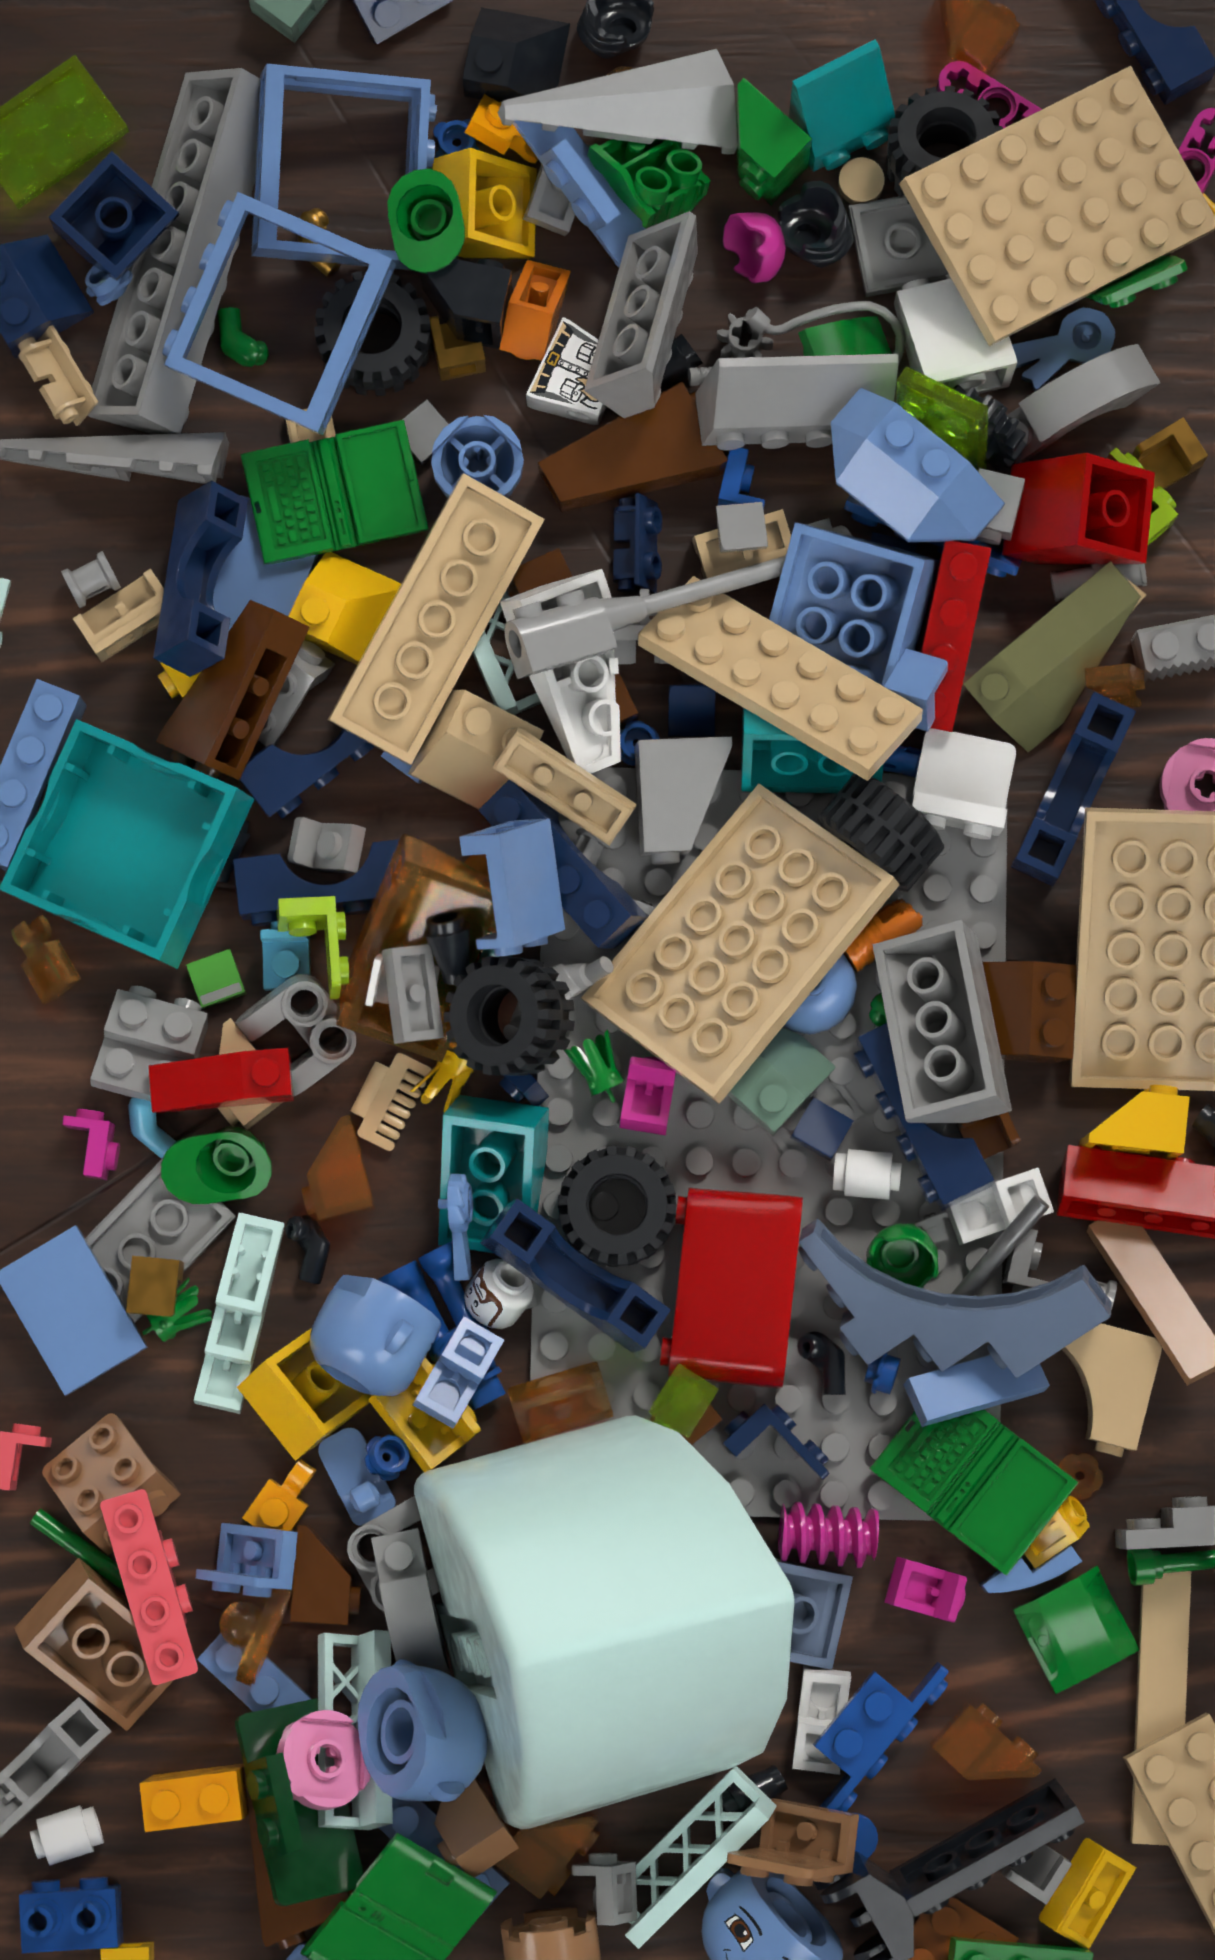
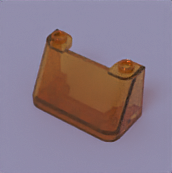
[336,833,497,1062]

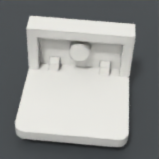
[911,728,1016,839]

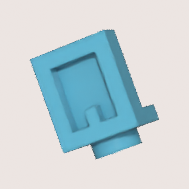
[260,921,311,991]

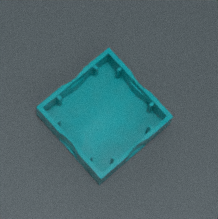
[0,719,254,969]

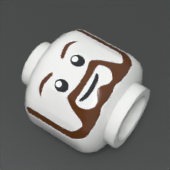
[464,1259,534,1329]

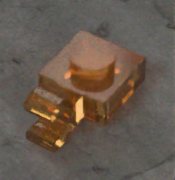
[1085,663,1145,708]
[11,915,81,1004]

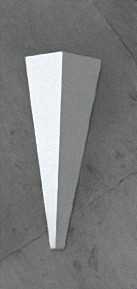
[498,49,738,154]
[0,432,229,484]

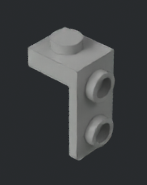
[258,641,335,746]

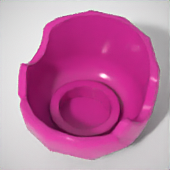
[723,213,786,283]

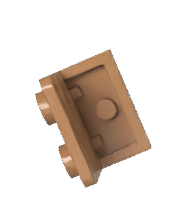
[42,1413,181,1555]
[727,1798,859,1886]

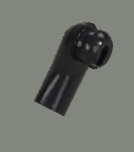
[285,1215,330,1284]
[797,1331,846,1395]

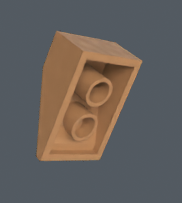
[14,1558,174,1731]

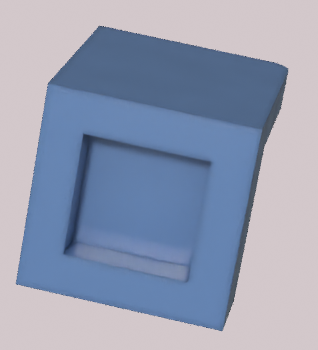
[884,648,948,732]

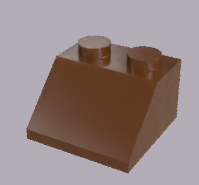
[983,961,1077,1064]

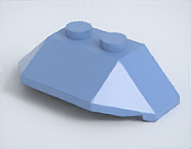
[831,388,1005,542]

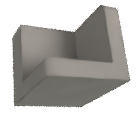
[1001,1844,1072,1905]

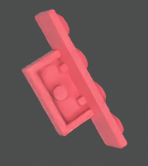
[100,1489,198,1685]

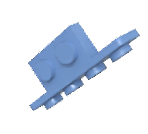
[513,120,645,267]

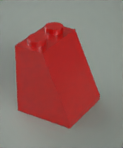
[1002,453,1155,564]

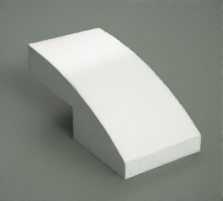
[946,1168,1054,1246]
[792,1666,851,1775]

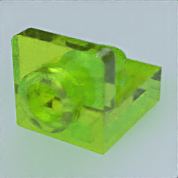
[648,1363,719,1438]

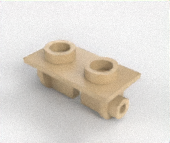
[18,325,98,426]

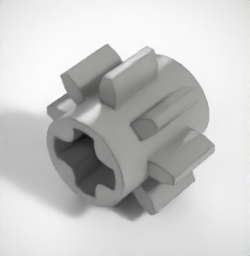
[717,309,774,358]

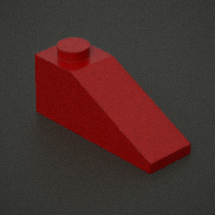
[149,1048,294,1113]

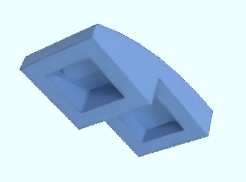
[412,1316,504,1429]
[979,1546,1082,1593]

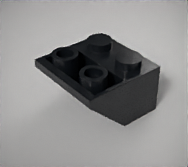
[420,256,513,349]

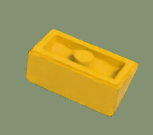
[1039,1838,1137,1950]

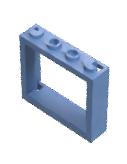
[251,64,437,270]
[162,192,397,435]

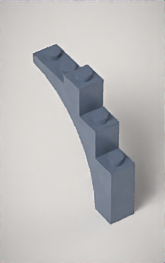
[798,1218,1112,1379]

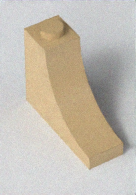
[1061,1323,1162,1458]

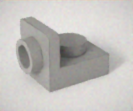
[287,817,366,873]
[1002,1229,1048,1293]
[572,1852,637,1926]

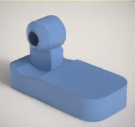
[318,1428,396,1526]

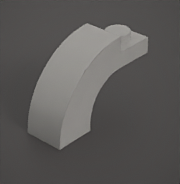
[371,1528,450,1674]
[0,1697,112,1838]

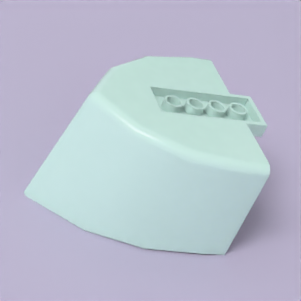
[414,1415,794,1829]

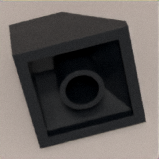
[462,7,570,103]

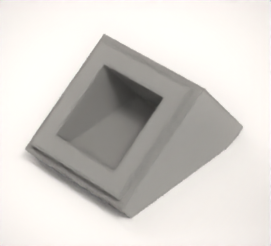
[716,502,768,553]

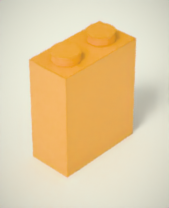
[139,1764,248,1832]

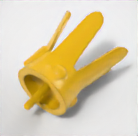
[410,1049,473,1113]

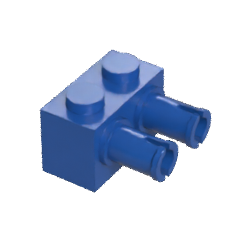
[19,1876,124,1953]

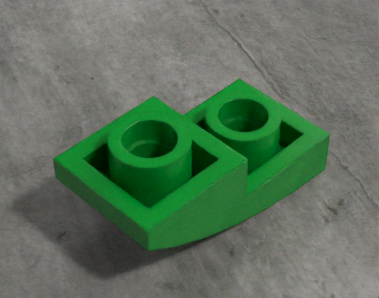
[798,316,892,356]

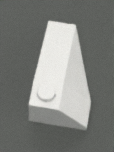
[500,569,621,774]

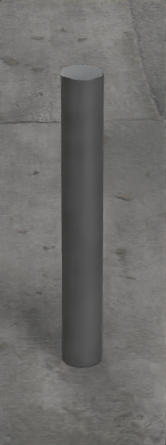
[951,1195,1049,1296]

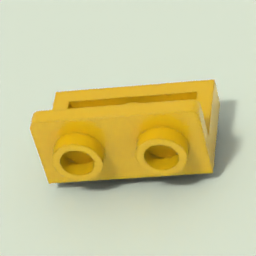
[368,1357,481,1472]

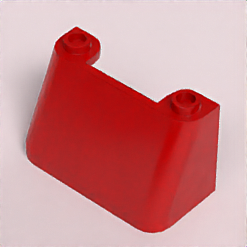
[660,1188,803,1389]

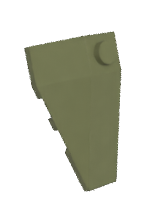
[963,561,1141,753]

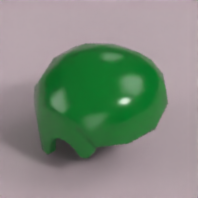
[866,1223,939,1288]

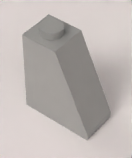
[634,737,732,864]

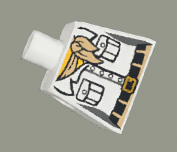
[526,317,607,425]

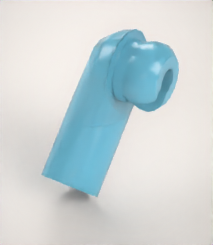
[128,1097,177,1159]

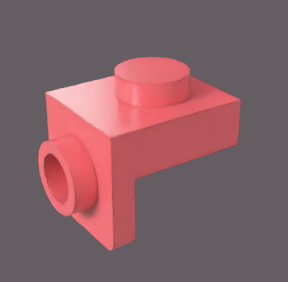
[0,1423,52,1491]

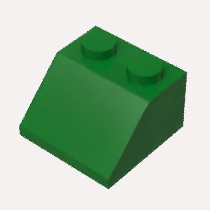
[736,78,812,206]

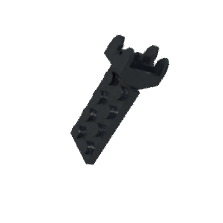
[813,1778,1085,1960]

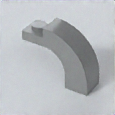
[1007,344,1160,464]

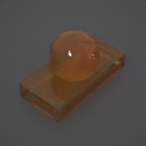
[219,1589,292,1686]

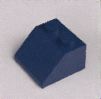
[49,151,180,281]
[0,234,94,359]

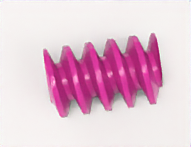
[778,1502,879,1568]

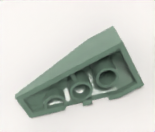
[727,1027,836,1137]

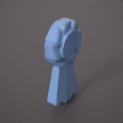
[1012,307,1115,392]
[438,1174,473,1281]

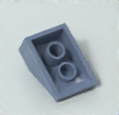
[775,1558,853,1670]

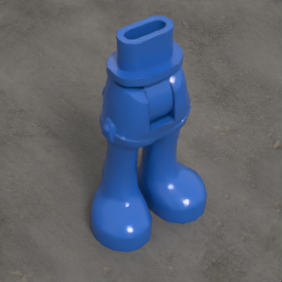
[378,1241,506,1410]

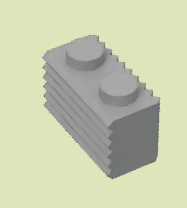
[1131,615,1215,683]

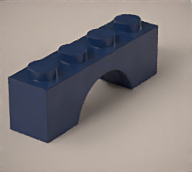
[1096,0,1215,105]
[153,480,248,677]
[239,685,375,818]
[1011,692,1136,886]
[479,780,648,949]
[233,837,427,926]
[853,1023,994,1211]
[480,1199,671,1353]

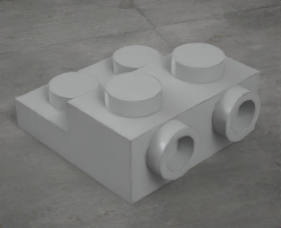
[90,986,208,1102]
[1115,1496,1215,1550]

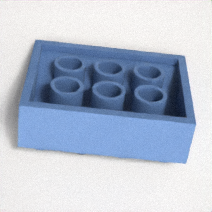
[769,522,940,686]

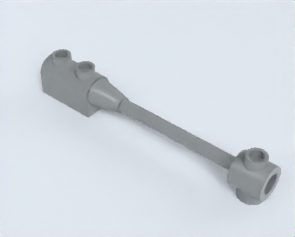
[505,518,852,679]

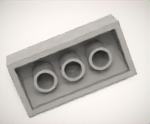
[584,211,698,418]
[695,354,899,450]
[872,919,1012,1123]

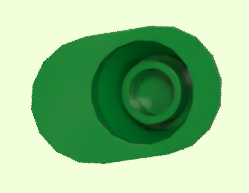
[387,169,465,273]
[161,1126,272,1204]

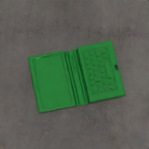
[240,420,429,565]
[869,1409,1079,1576]
[300,1833,497,1960]

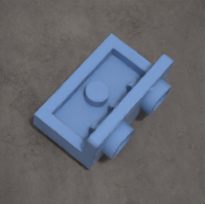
[195,1523,298,1597]

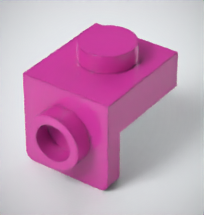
[619,1057,676,1136]
[62,1109,120,1180]
[884,1557,967,1623]

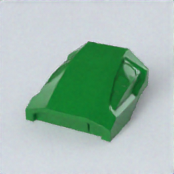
[587,139,711,229]
[1012,1565,1139,1694]

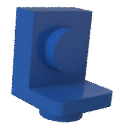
[718,448,765,510]

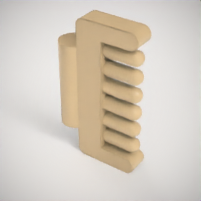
[350,1053,431,1151]

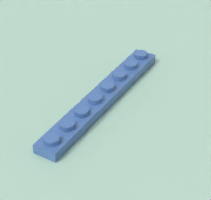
[197,1623,510,1915]

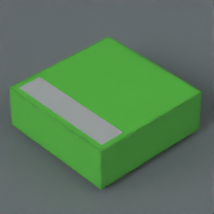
[186,949,247,1010]

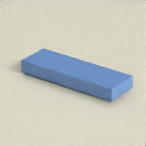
[903,1355,1050,1427]

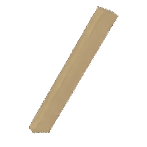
[1130,1571,1191,1846]

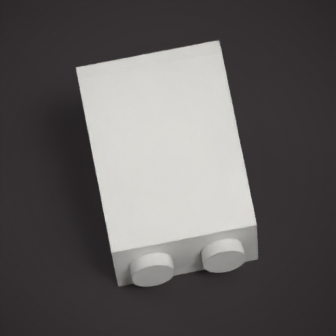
[894,274,1017,408]

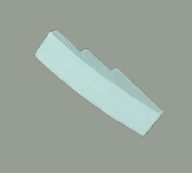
[194,1212,285,1414]

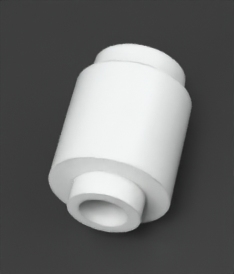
[833,1149,902,1200]
[30,1805,104,1866]

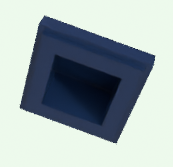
[668,685,715,737]
[790,1097,854,1161]

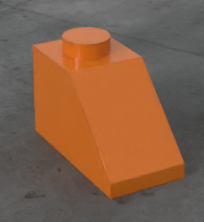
[499,259,571,361]

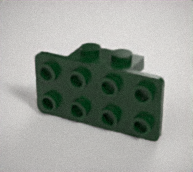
[235,1698,364,1907]

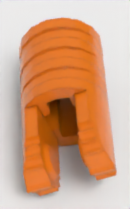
[844,898,923,973]

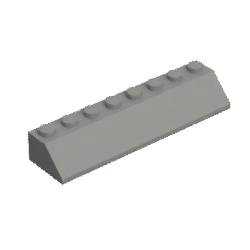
[87,68,260,434]

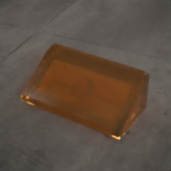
[508,1362,614,1444]

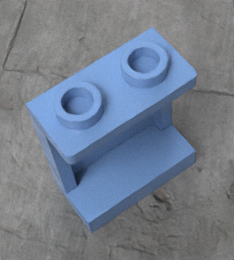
[459,818,565,956]

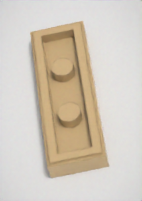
[492,727,637,846]

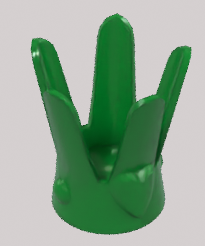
[564,1029,625,1103]
[142,1277,213,1342]

